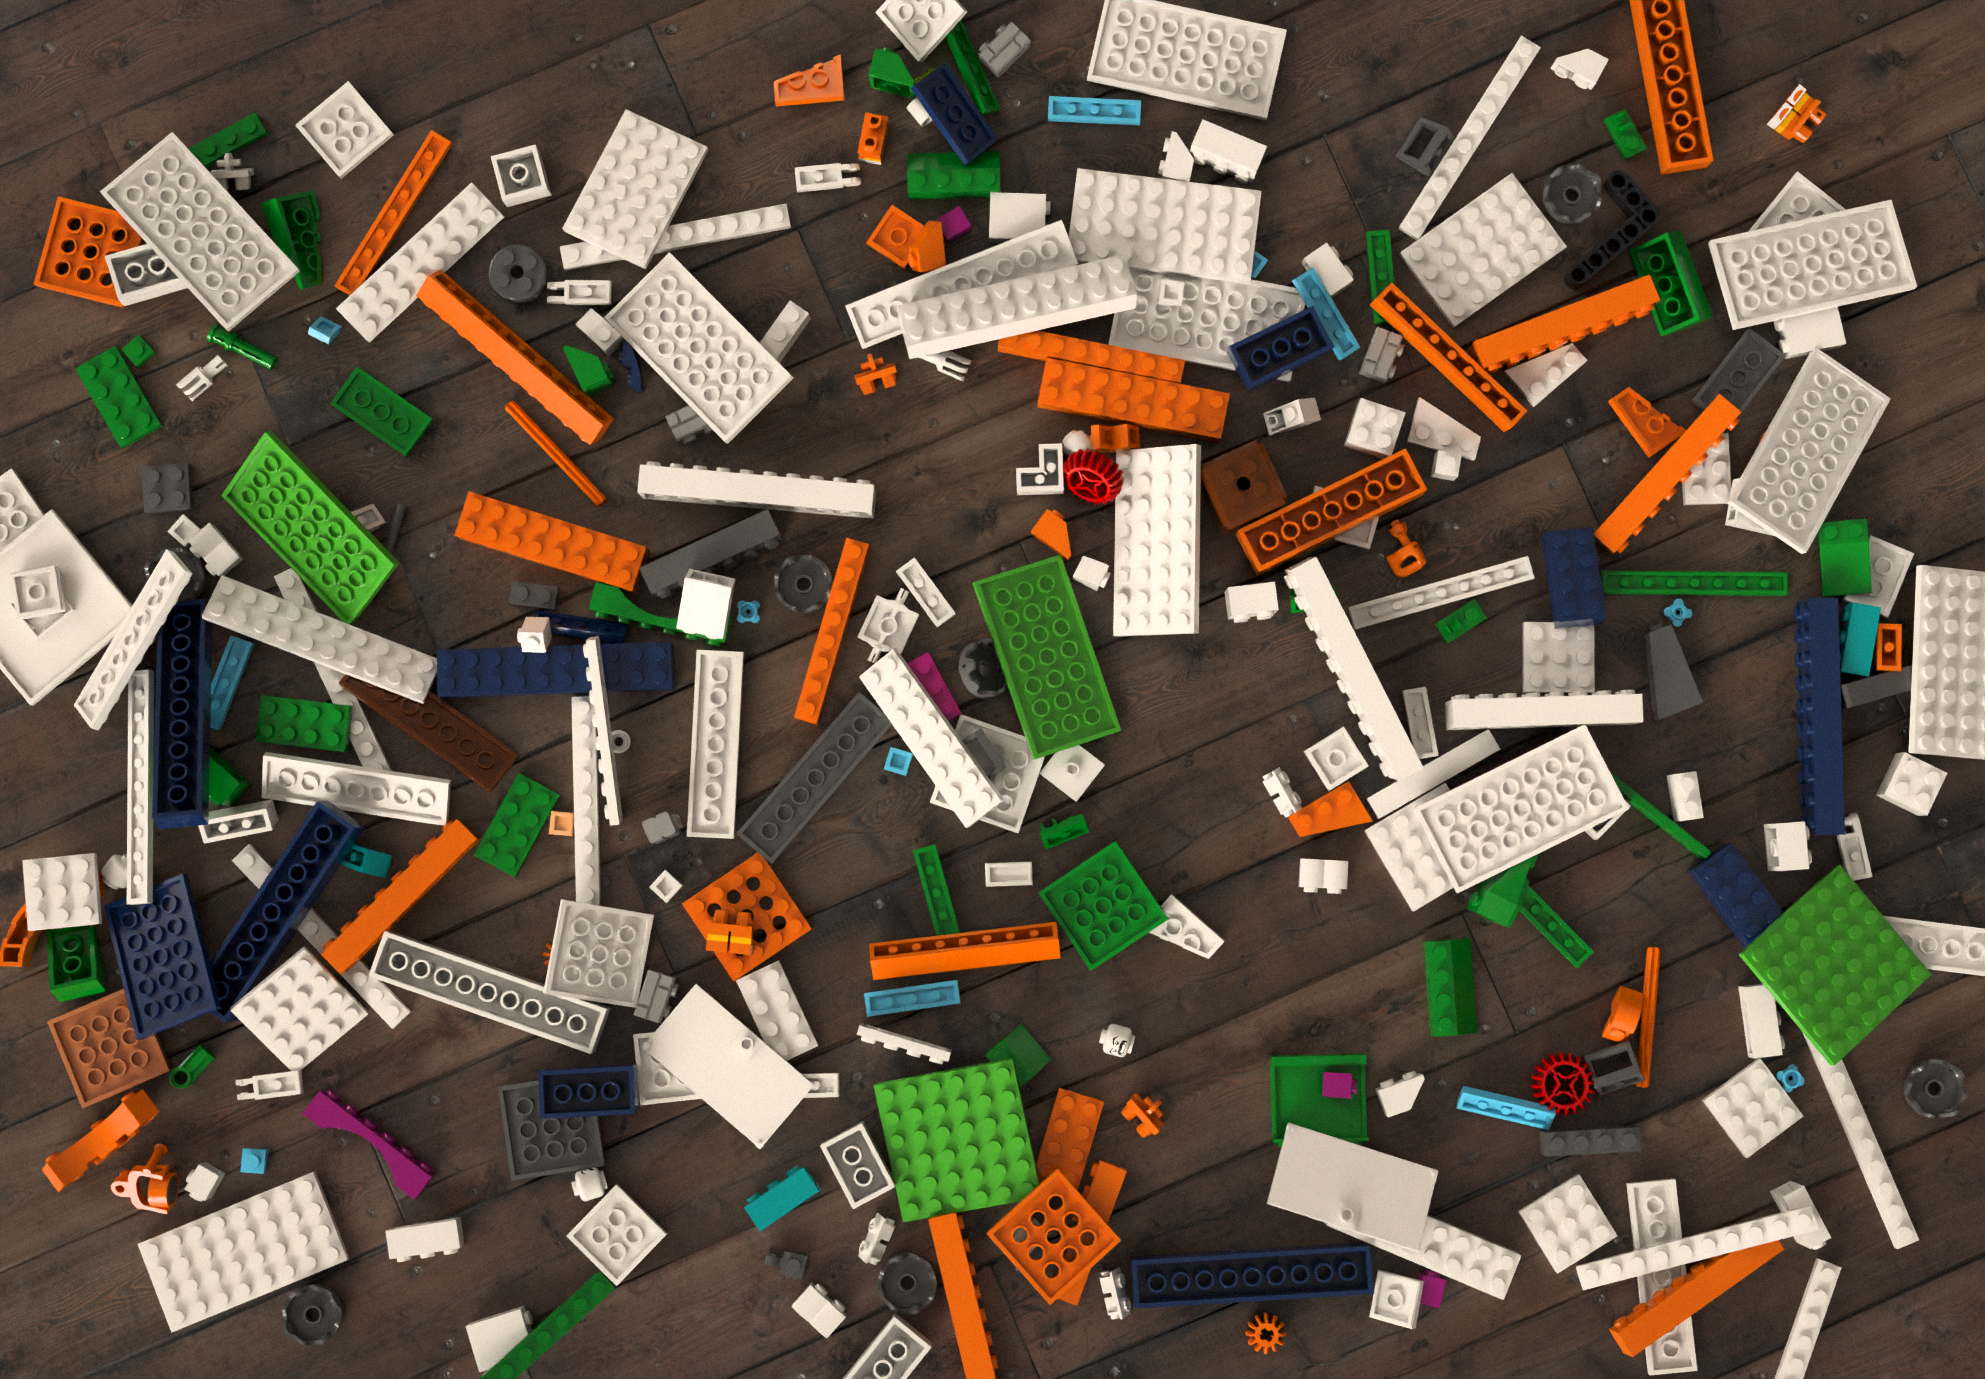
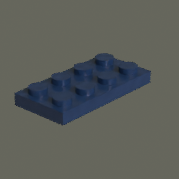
[911,62,998,165]

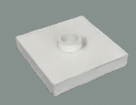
[9,565,66,620]
[1303,727,1368,791]
[1039,745,1105,802]
[1369,1270,1424,1329]

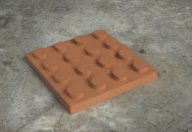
[47,989,172,1109]

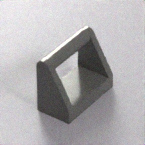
[1395,117,1455,177]
[962,728,1007,779]
[1584,1040,1645,1096]

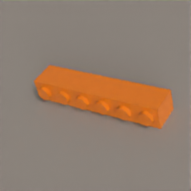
[1051,1159,1127,1306]

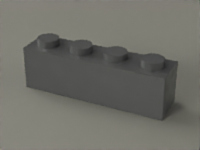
[1539,1125,1641,1157]

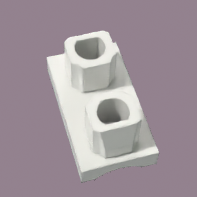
[210,153,254,190]

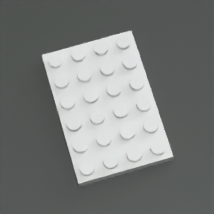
[562,110,708,269]
[1399,173,1567,328]

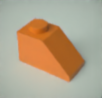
[908,220,946,272]
[1031,509,1071,561]
[1873,623,1902,671]

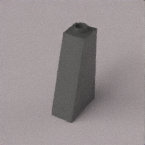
[1644,622,1703,721]
[1841,665,1912,709]

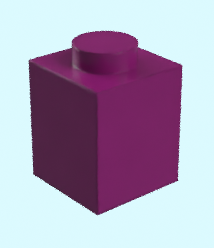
[936,206,972,244]
[1322,1072,1357,1099]
[1418,1269,1446,1308]

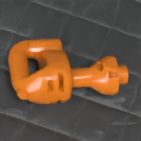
[1386,519,1426,577]

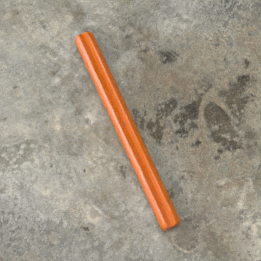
[505,400,606,506]
[1635,947,1661,1088]

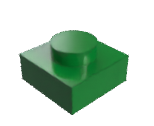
[121,335,156,368]

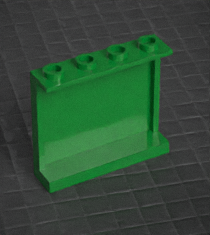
[1269,1053,1369,1147]

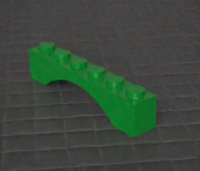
[589,582,734,647]

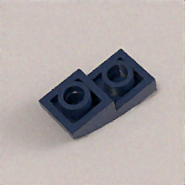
[619,342,644,393]

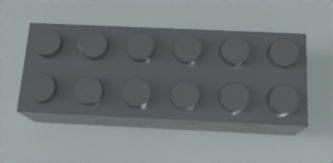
[639,509,783,599]

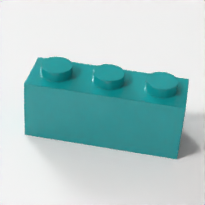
[1839,602,1881,679]
[744,1165,821,1231]

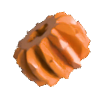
[1245,1312,1286,1354]

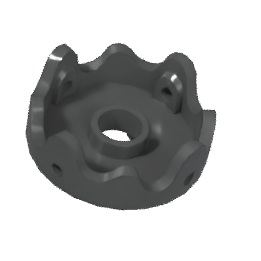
[1542,164,1603,224]
[489,244,548,304]
[144,548,206,601]
[774,555,833,614]
[958,637,1007,698]
[1903,1059,1967,1119]
[878,1252,937,1314]
[282,1284,344,1346]

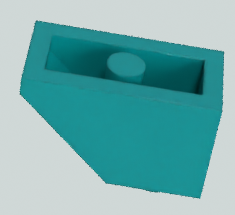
[341,844,392,878]

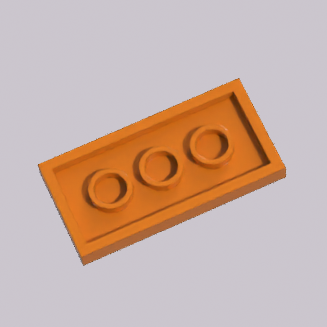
[1036,1087,1104,1191]

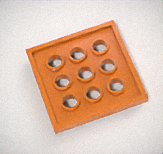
[33,196,144,308]
[682,853,812,982]
[986,1168,1121,1305]

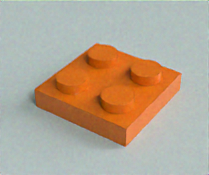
[866,205,924,269]

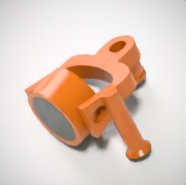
[111,1143,179,1214]

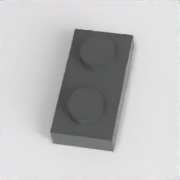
[509,581,559,610]

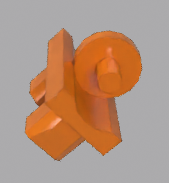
[854,354,897,395]
[1121,1092,1164,1138]

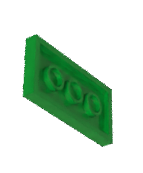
[75,345,163,449]
[330,367,434,457]
[256,695,353,752]
[474,773,561,877]

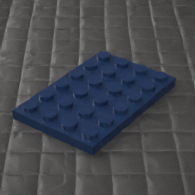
[104,874,221,1040]

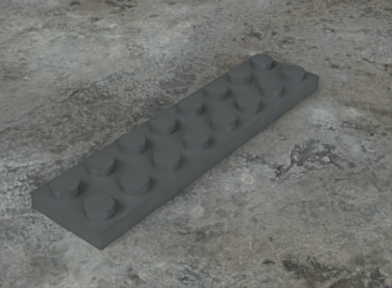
[736,692,893,864]

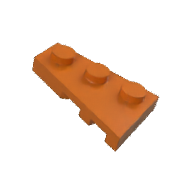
[774,54,845,106]
[1608,387,1686,458]
[1288,781,1372,837]

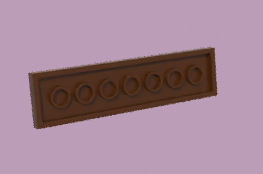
[339,674,519,793]

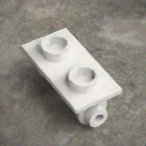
[1263,767,1302,818]
[858,1213,896,1265]
[1099,1267,1131,1319]

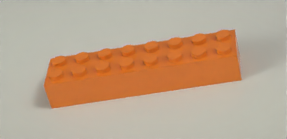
[1629,0,1714,175]
[1467,274,1660,375]
[1037,358,1230,443]
[1236,448,1427,576]
[454,491,650,594]

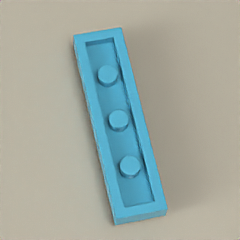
[1048,96,1141,126]
[1292,268,1360,360]
[210,635,255,731]
[864,980,961,1017]
[1457,1086,1556,1130]

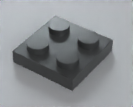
[142,463,193,514]

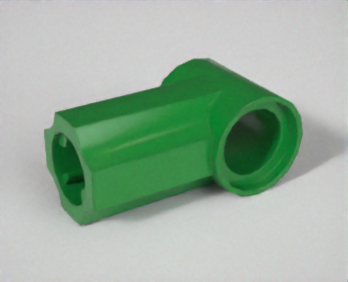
[169,1044,216,1088]

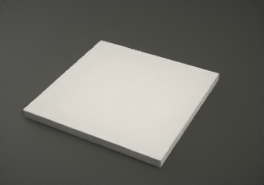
[0,509,133,706]

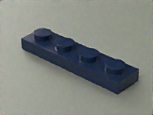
[534,610,628,644]

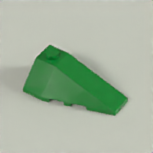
[260,190,322,290]
[1467,854,1538,929]

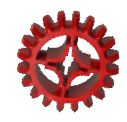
[1063,448,1124,505]
[1530,1052,1595,1116]

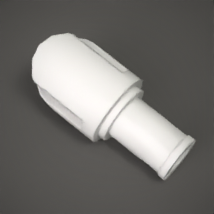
[918,350,972,381]
[176,355,228,401]

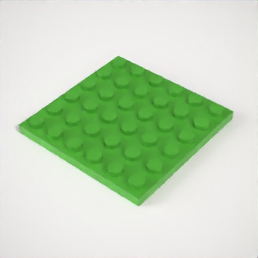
[1739,864,1932,1066]
[874,1058,1040,1222]

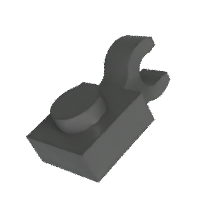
[764,1249,808,1279]

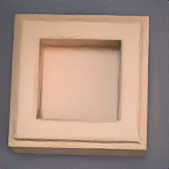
[549,811,574,836]

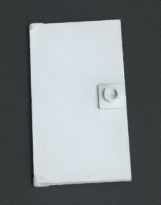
[642,984,814,1149]
[1267,1123,1438,1252]

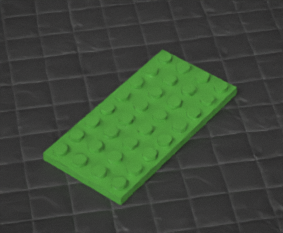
[221,430,399,625]
[972,554,1121,760]

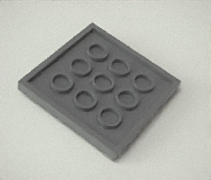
[498,1080,606,1181]

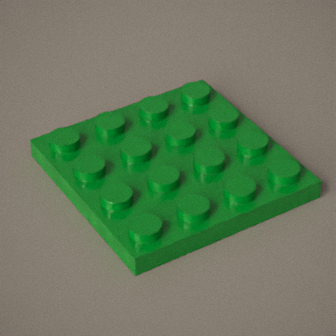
[1038,840,1169,971]

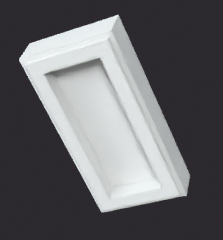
[985,862,1033,887]

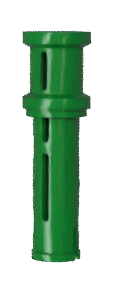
[207,323,278,370]

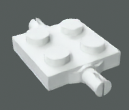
[857,588,919,663]

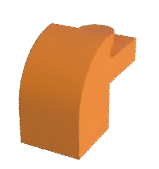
[1090,424,1141,453]
[1602,986,1643,1043]

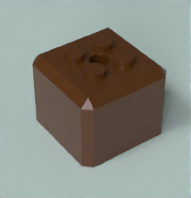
[1201,440,1288,535]

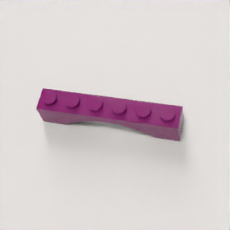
[302,1089,436,1200]

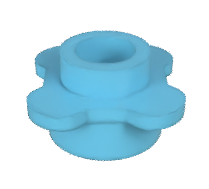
[1664,599,1692,627]
[737,600,760,623]
[1776,1064,1804,1092]

